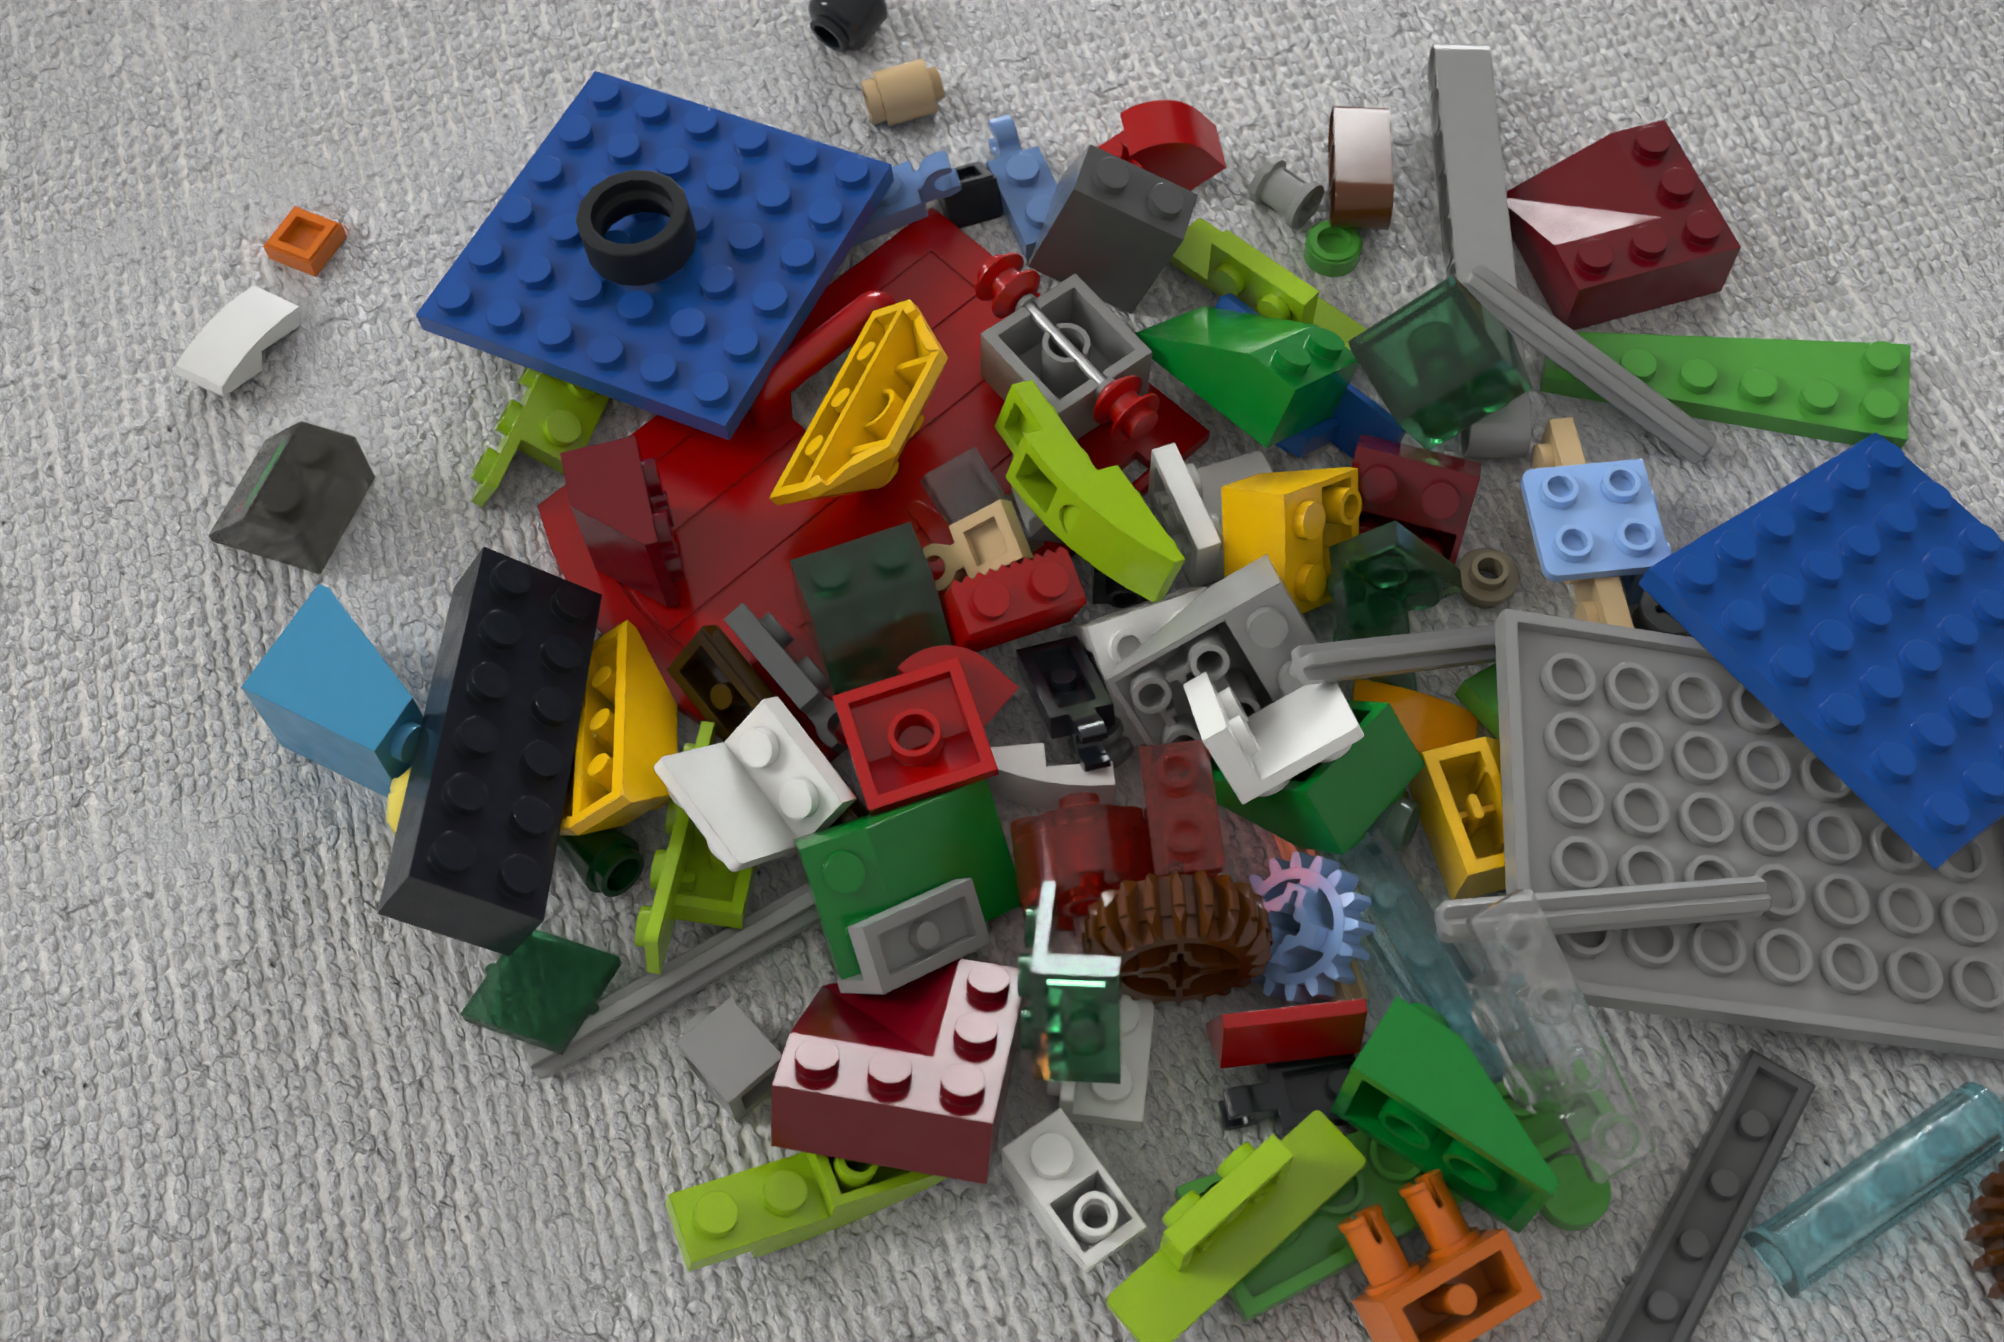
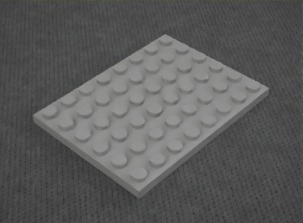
[1494,608,2004,1060]

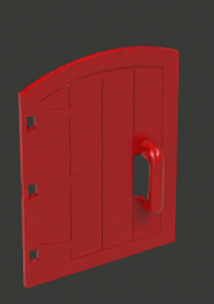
[537,207,1210,763]

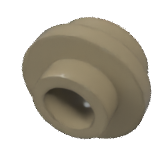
[1455,548,1519,608]

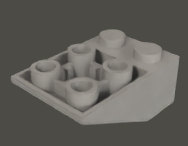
[1104,554,1341,781]

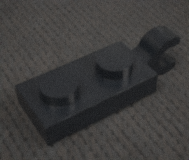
[1016,636,1115,772]
[1218,1042,1367,1137]

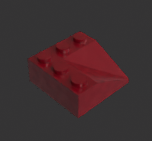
[1506,119,1741,331]
[771,958,1028,1185]

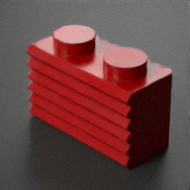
[937,546,1087,652]

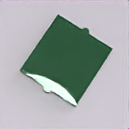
[460,929,622,1055]

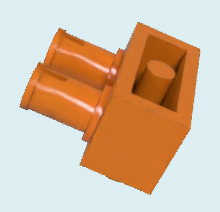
[1337,1169,1543,1342]

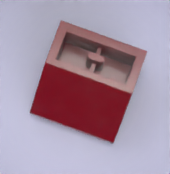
[1351,433,1481,595]
[560,436,686,607]

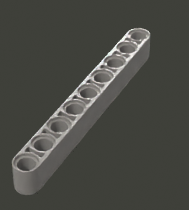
[1427,44,1532,458]

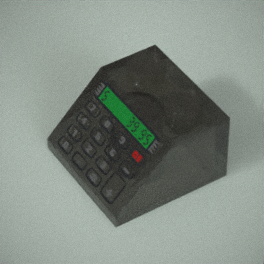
[208,421,375,575]

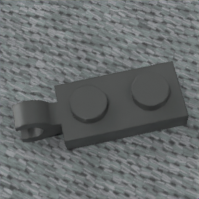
[723,603,846,754]

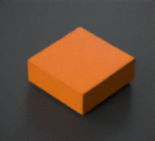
[263,206,347,277]

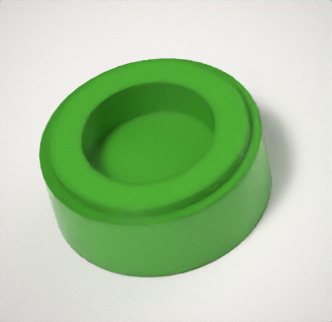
[1304,220,1363,277]
[1539,1154,1611,1231]

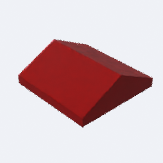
[832,656,999,816]
[1206,998,1368,1069]

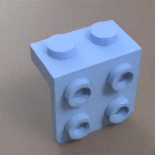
[1520,459,1672,605]

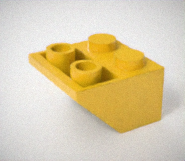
[1221,467,1363,614]
[1408,737,1506,900]

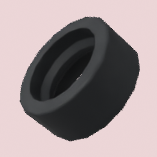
[576,170,697,286]

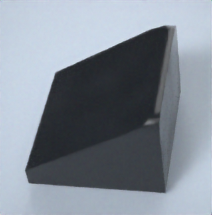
[937,161,1003,229]

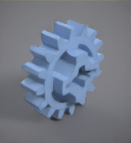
[1249,852,1375,1005]

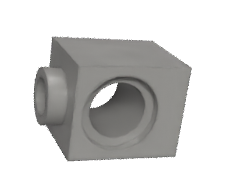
[675,997,782,1123]

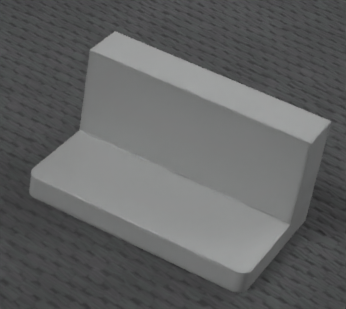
[836,878,991,995]

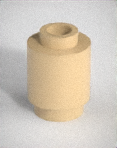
[861,58,945,127]

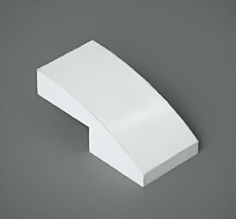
[175,285,301,397]
[987,743,1116,813]

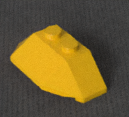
[769,299,948,506]
[559,619,677,836]

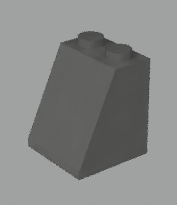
[1028,144,1198,314]

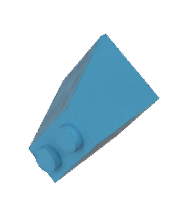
[241,584,423,798]

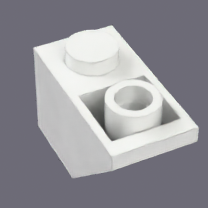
[1001,1108,1147,1273]

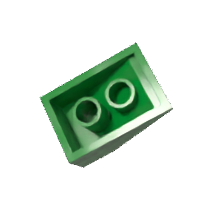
[1135,306,1362,448]
[1178,700,1425,855]
[793,779,1025,980]
[1331,996,1560,1234]

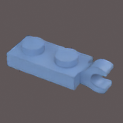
[986,114,1057,259]
[852,151,962,247]

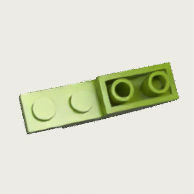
[994,380,1186,603]
[665,1152,947,1272]

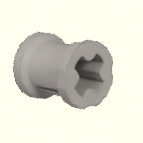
[1249,156,1324,230]

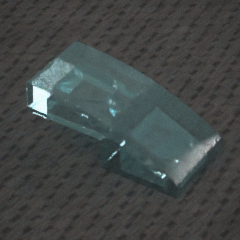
[920,447,1044,552]

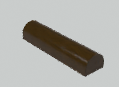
[666,625,869,828]

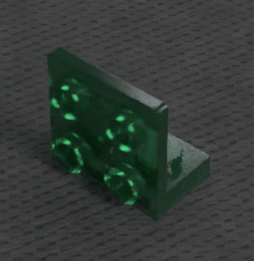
[1327,520,1463,692]
[1018,880,1122,1084]

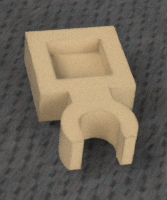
[917,499,1033,592]

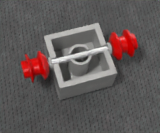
[975,252,1160,442]

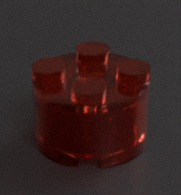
[1010,792,1154,931]

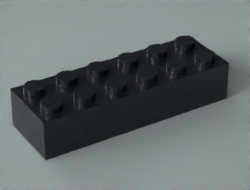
[377,547,602,956]

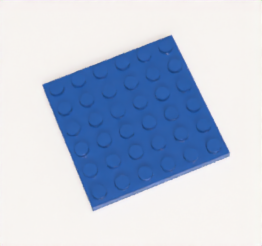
[416,71,894,440]
[1638,432,2004,870]

